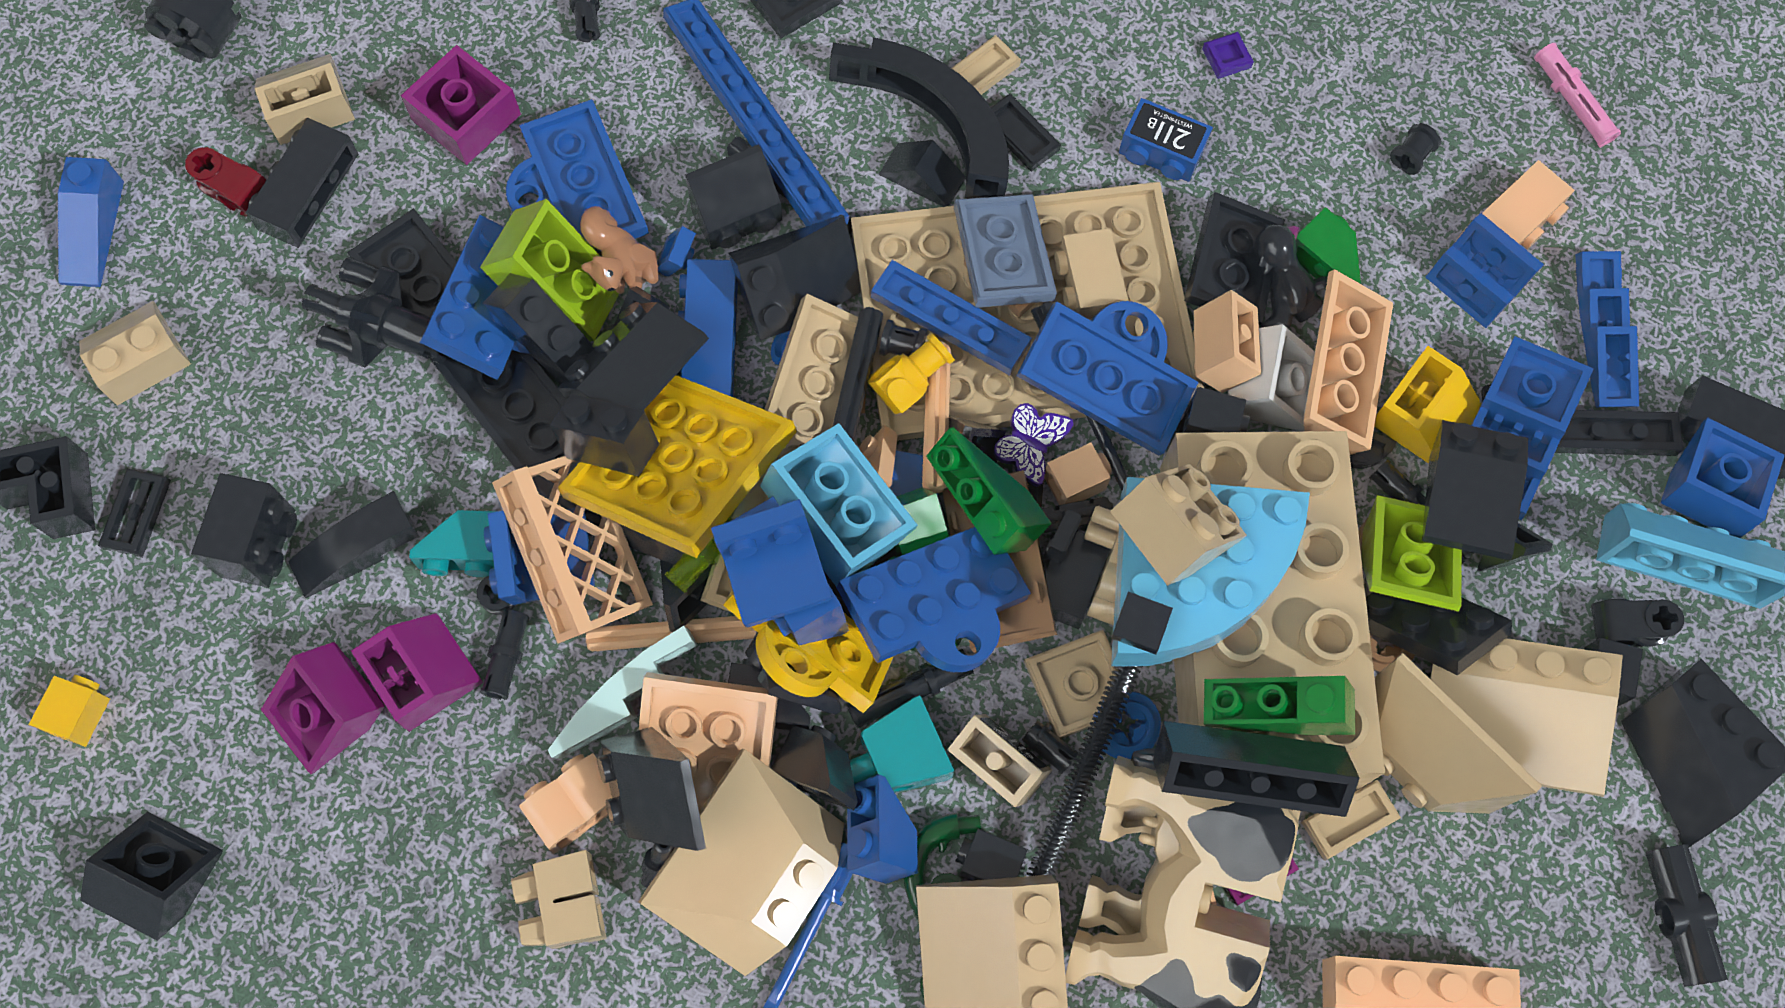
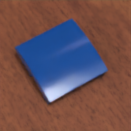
[1425,213,1544,328]

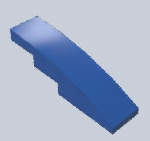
[1575,251,1639,407]

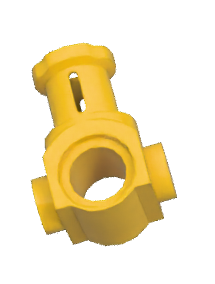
[868,332,955,414]

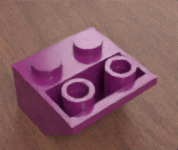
[351,613,483,732]

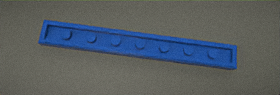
[663,0,849,226]

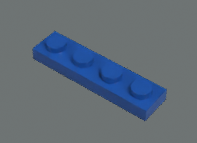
[871,260,1032,376]

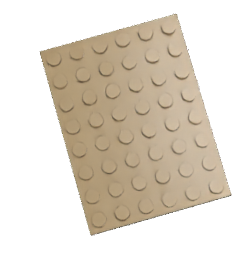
[851,182,1204,441]

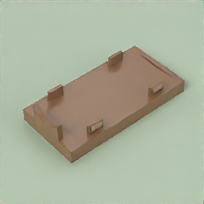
[943,470,1058,653]

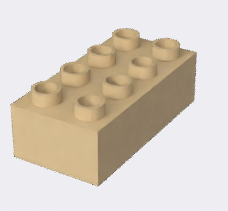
[1160,431,1385,791]

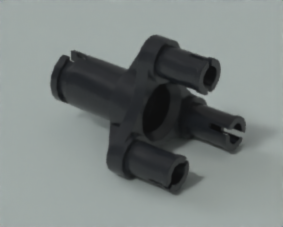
[302,257,448,368]

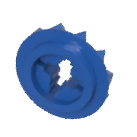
[1093,691,1161,759]

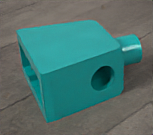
[850,695,954,793]

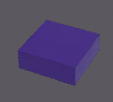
[1202,32,1254,79]

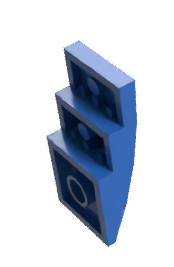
[1471,336,1594,521]

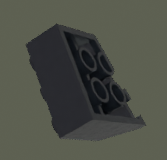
[1621,659,1785,847]

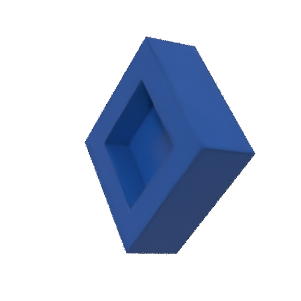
[657,226,696,277]

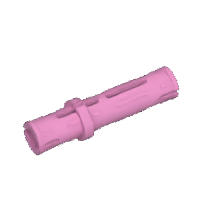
[1534,43,1621,148]

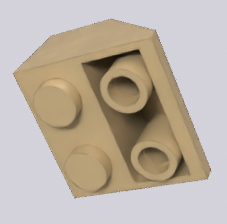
[254,54,355,145]
[1110,464,1247,586]

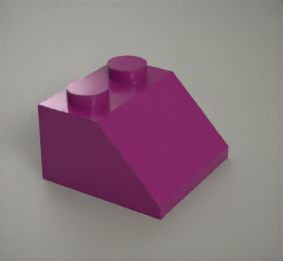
[261,641,385,775]

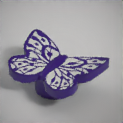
[993,403,1073,487]

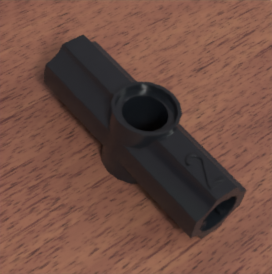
[1645,844,1728,987]

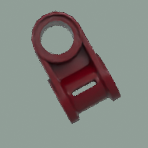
[185,147,266,217]

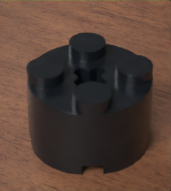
[144,0,241,63]

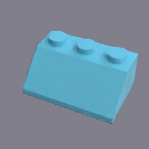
[760,423,918,587]

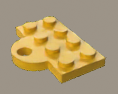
[723,589,894,713]

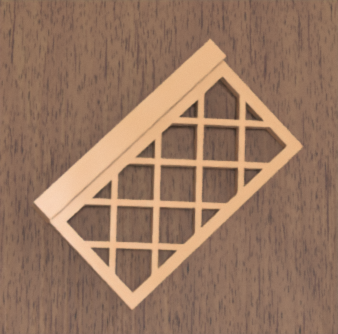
[492,456,653,644]

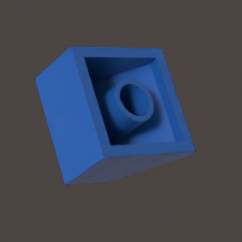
[1660,417,1785,538]

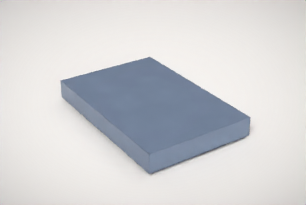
[954,194,1057,308]

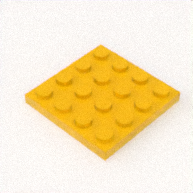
[558,375,797,558]

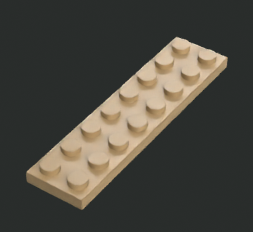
[701,294,858,613]

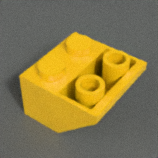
[1374,346,1481,464]

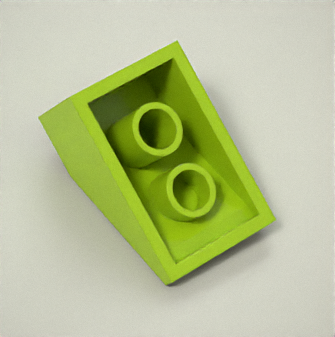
[480,199,619,342]
[1361,495,1462,612]

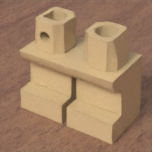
[511,850,607,949]

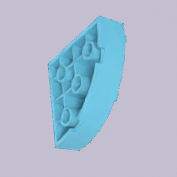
[1111,477,1310,666]

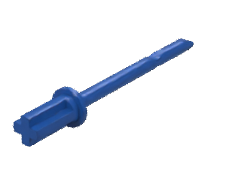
[763,843,853,1008]

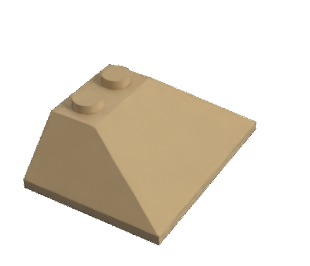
[1374,653,1542,814]
[638,749,844,976]

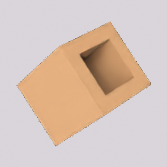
[1044,443,1112,505]

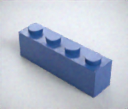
[678,259,738,398]

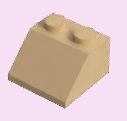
[79,301,191,405]

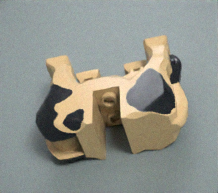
[1065,748,1301,1008]

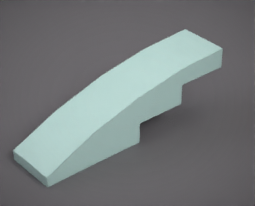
[548,626,697,759]

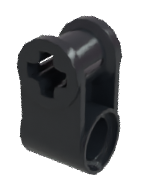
[1591,599,1684,647]

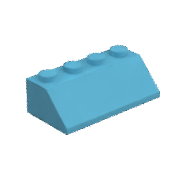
[1596,503,1785,609]

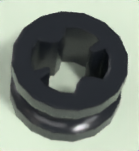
[477,576,515,615]

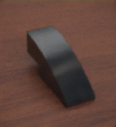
[288,491,419,598]

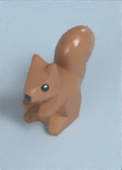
[580,206,659,294]

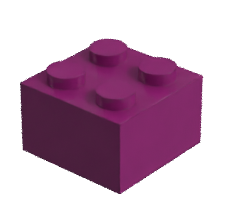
[400,45,521,165]

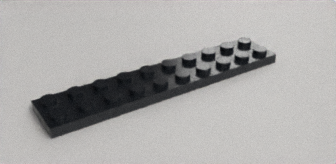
[347,208,622,550]

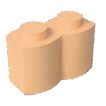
[519,753,612,854]

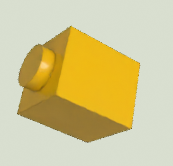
[28,674,110,747]

